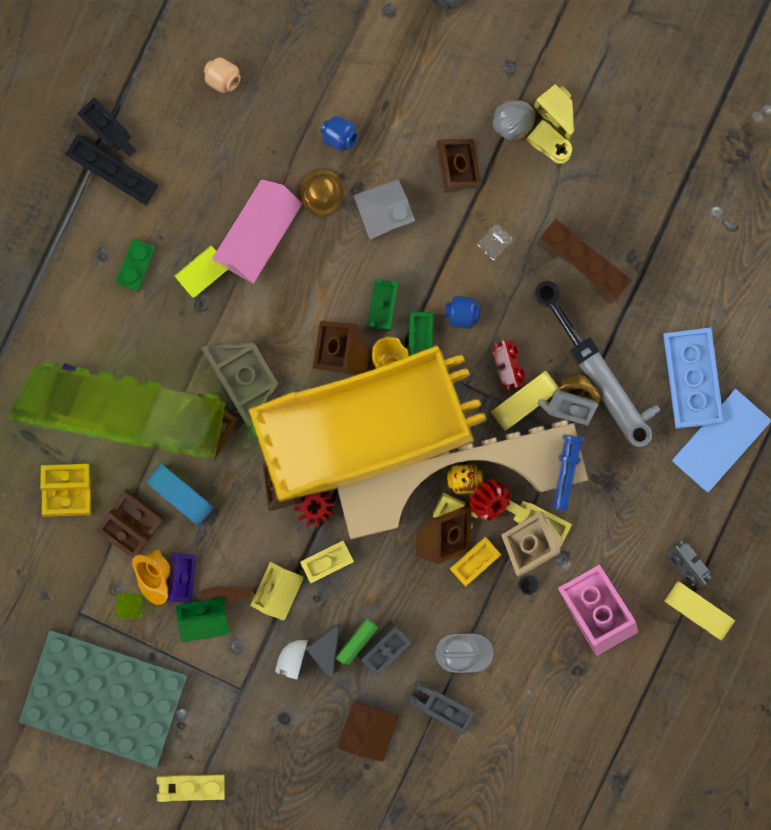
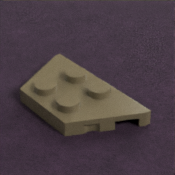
[202,342,279,428]

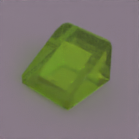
[115,593,143,619]

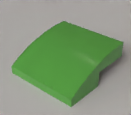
[335,618,378,665]

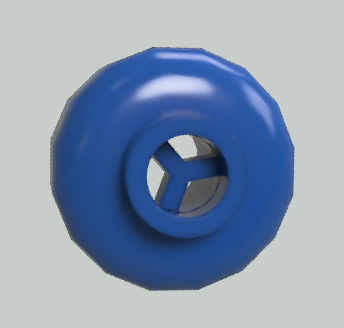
[321,116,358,151]
[445,296,481,329]

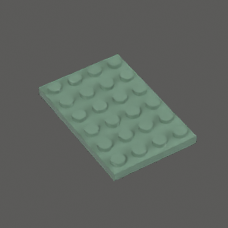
[19,630,188,768]

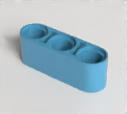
[146,463,214,526]

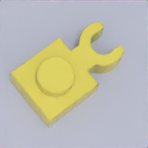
[433,493,478,529]

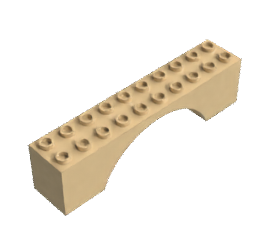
[338,420,588,539]

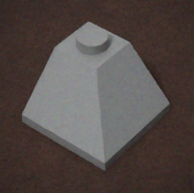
[354,179,415,240]

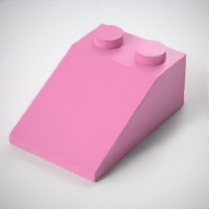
[558,564,638,656]

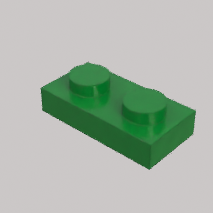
[115,238,156,292]

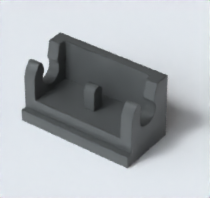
[357,621,412,676]

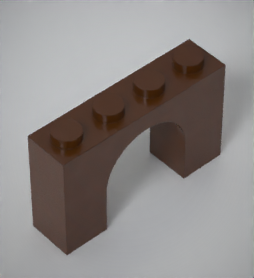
[536,219,632,304]

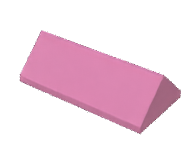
[212,179,303,284]

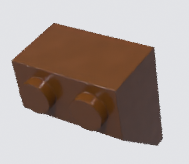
[337,700,399,761]

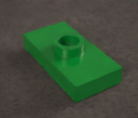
[409,312,434,356]

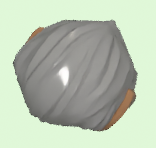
[493,100,536,140]

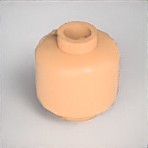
[204,57,241,93]

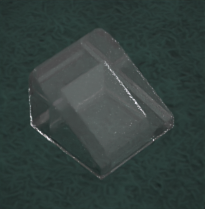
[477,224,513,260]

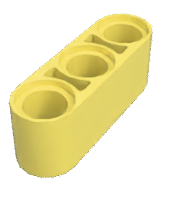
[491,371,559,431]
[664,581,735,641]

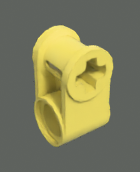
[526,120,572,164]

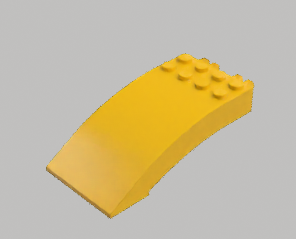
[249,346,486,501]

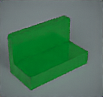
[176,597,230,642]

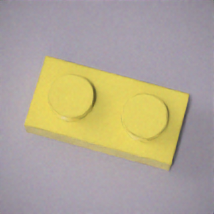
[300,540,354,583]

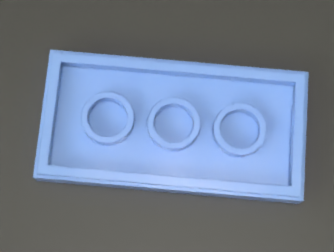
[663,327,724,429]
[671,389,771,493]

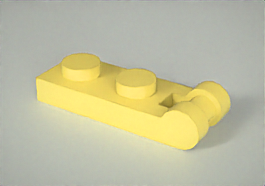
[156,774,225,802]

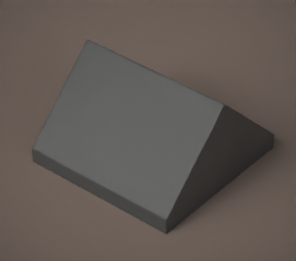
[306,625,340,677]

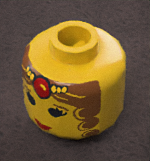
[447,462,484,494]

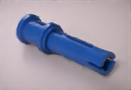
[553,434,585,510]

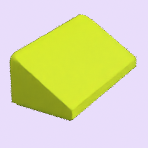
[175,245,228,298]

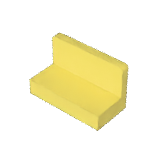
[250,562,304,620]

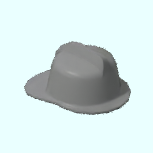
[435,634,494,673]

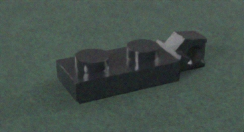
[77,98,136,157]

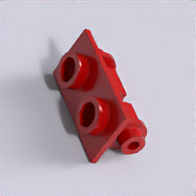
[492,339,525,391]

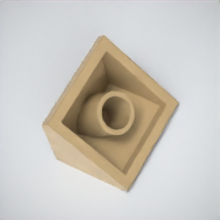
[501,512,562,577]

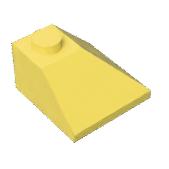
[533,84,574,140]

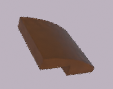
[96,490,165,558]
[200,585,255,603]

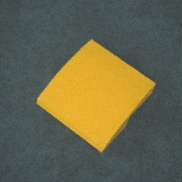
[40,464,91,517]

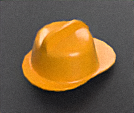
[132,550,171,605]

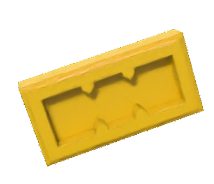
[449,537,501,587]

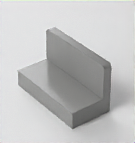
[538,390,598,426]

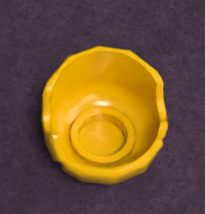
[372,337,409,369]

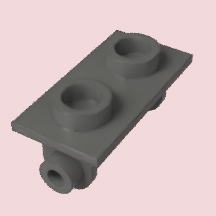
[665,539,712,589]

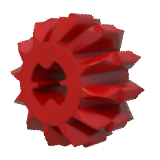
[469,479,511,522]
[294,491,335,527]

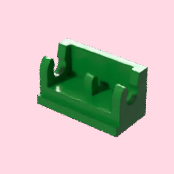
[367,279,398,331]

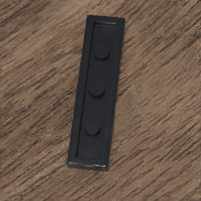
[65,134,159,206]

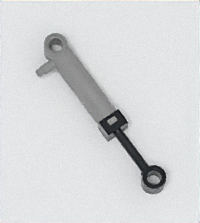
[534,281,660,447]

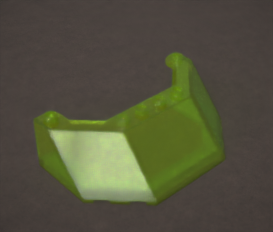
[8,362,226,459]

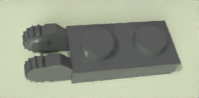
[406,681,476,734]

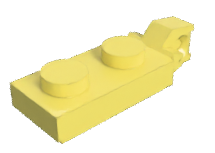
[505,500,572,546]

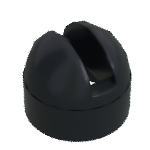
[518,575,539,595]

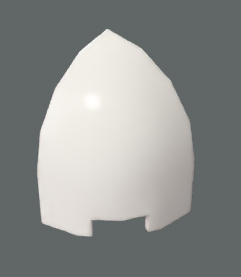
[275,640,308,680]

